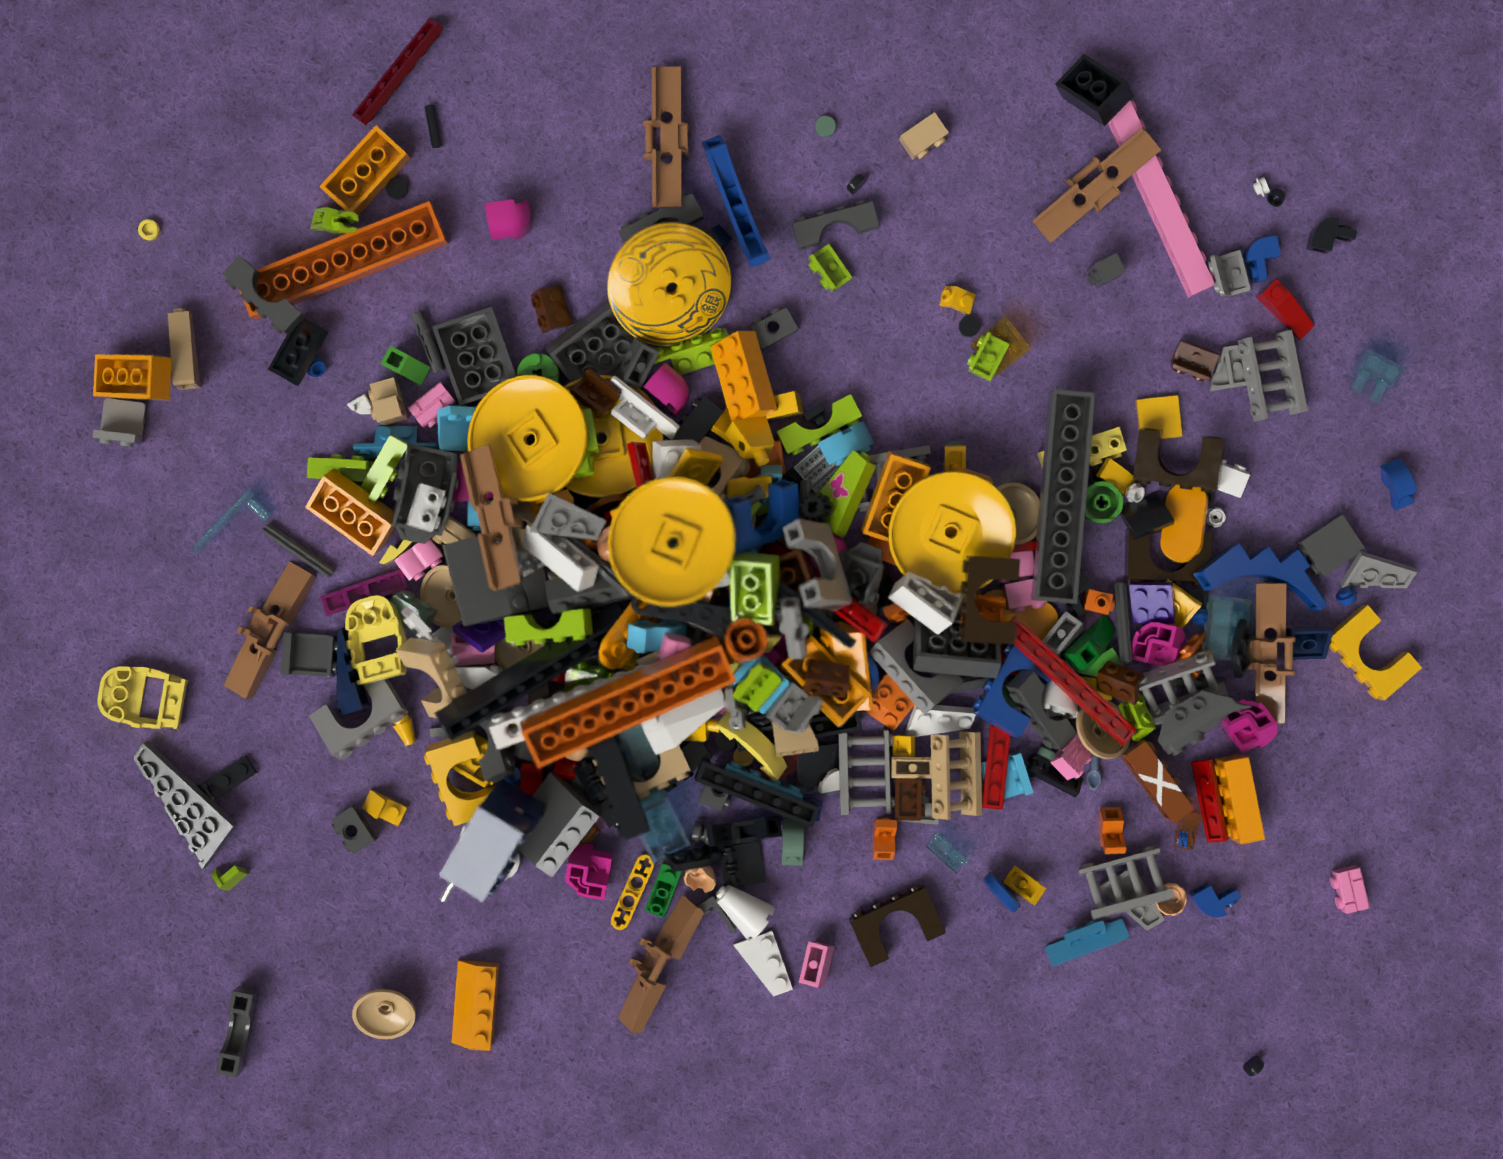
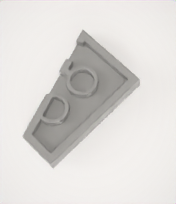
[530,493,606,541]
[1340,551,1417,588]
[1098,868,1165,931]

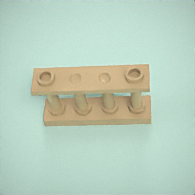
[931,731,982,820]

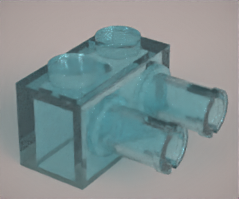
[1349,349,1405,404]

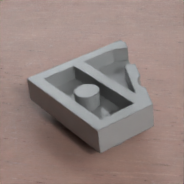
[1209,345,1247,392]

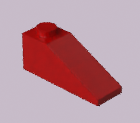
[1256,279,1315,341]

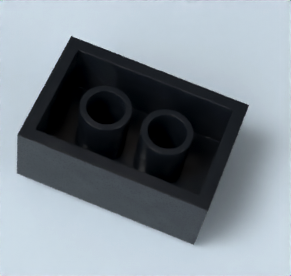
[1055,54,1134,126]

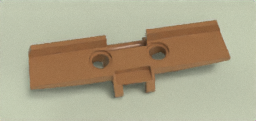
[643,66,690,207]
[1032,128,1161,243]
[460,444,523,591]
[224,561,316,699]
[1247,583,1295,724]
[618,895,704,1033]

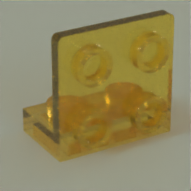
[971,316,1031,376]

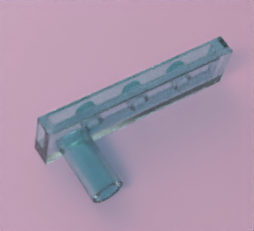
[191,487,272,554]

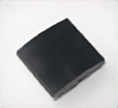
[1120,492,1174,540]
[797,742,839,787]

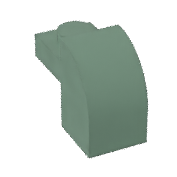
[782,818,804,866]

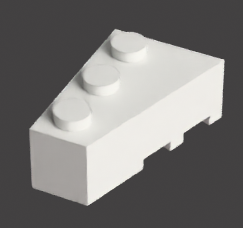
[888,572,964,634]

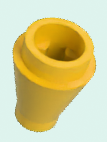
[392,713,416,746]

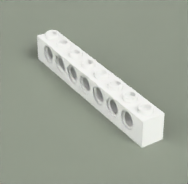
[488,664,650,750]

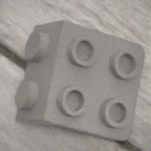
[1208,250,1252,297]
[92,398,146,447]
[766,682,823,734]

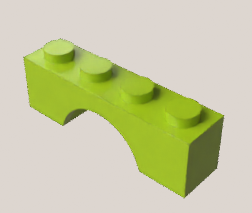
[776,394,862,456]
[504,609,593,646]

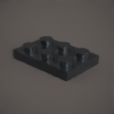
[268,318,328,386]

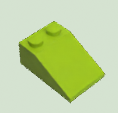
[730,553,779,625]

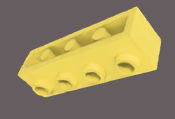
[1037,427,1127,469]

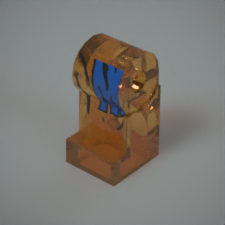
[1174,812,1203,850]

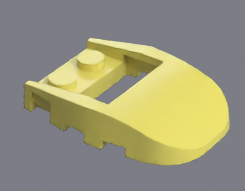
[345,595,407,685]
[97,666,189,729]

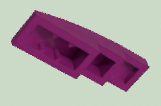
[320,569,409,616]

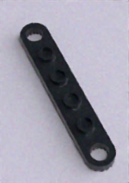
[631,596,735,629]

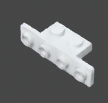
[610,376,679,440]

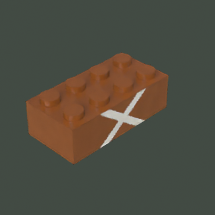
[1120,739,1195,824]

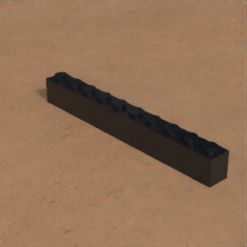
[434,603,623,741]

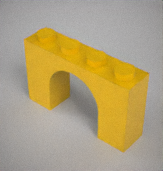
[1329,605,1422,700]
[424,730,496,826]

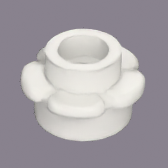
[1253,177,1270,197]
[1126,483,1145,503]
[1206,507,1226,527]

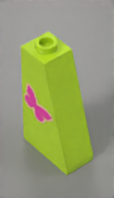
[814,450,876,538]

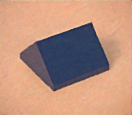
[1284,627,1334,660]

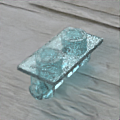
[926,833,969,874]

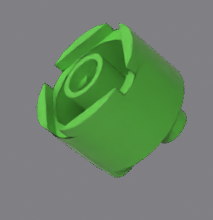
[517,353,560,384]
[1084,481,1123,524]

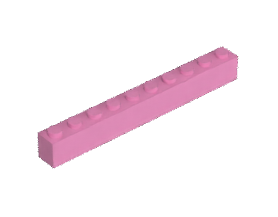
[1108,100,1215,298]

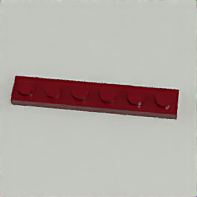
[352,18,443,125]

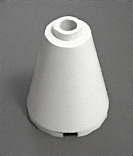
[1041,660,1078,719]
[716,885,775,940]

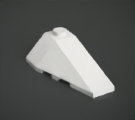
[641,689,725,755]

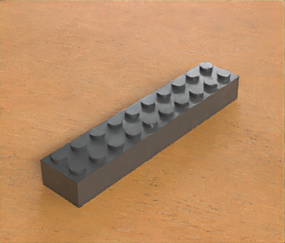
[1031,389,1095,604]

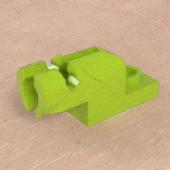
[310,207,359,234]
[574,408,600,478]

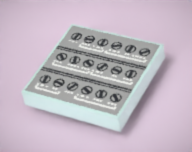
[794,446,842,493]

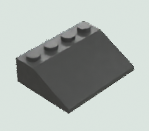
[544,299,635,382]
[432,307,516,407]
[443,536,529,626]
[545,567,635,619]
[913,609,1001,678]
[516,771,602,877]

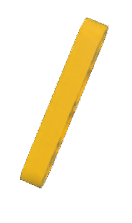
[611,853,655,930]

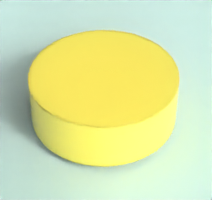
[138,219,161,241]

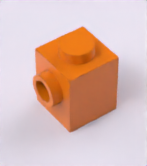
[1082,589,1115,615]

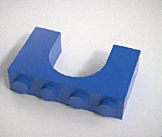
[722,479,799,555]
[973,644,1051,738]

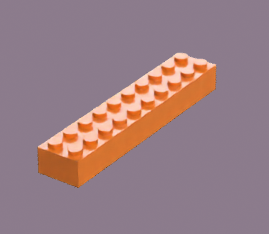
[239,201,448,320]
[519,636,737,768]

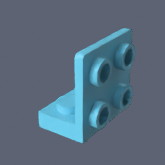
[437,406,476,452]
[728,655,791,714]
[981,751,1034,799]

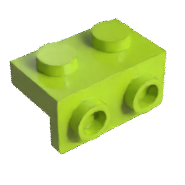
[808,244,853,293]
[967,331,1010,382]
[732,663,783,712]
[1118,693,1156,741]

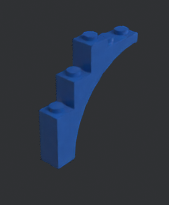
[701,135,771,267]
[1193,543,1327,611]

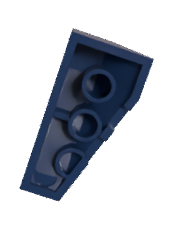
[335,628,370,715]

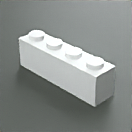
[522,523,599,592]

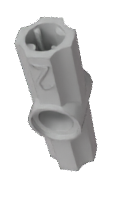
[780,597,808,660]

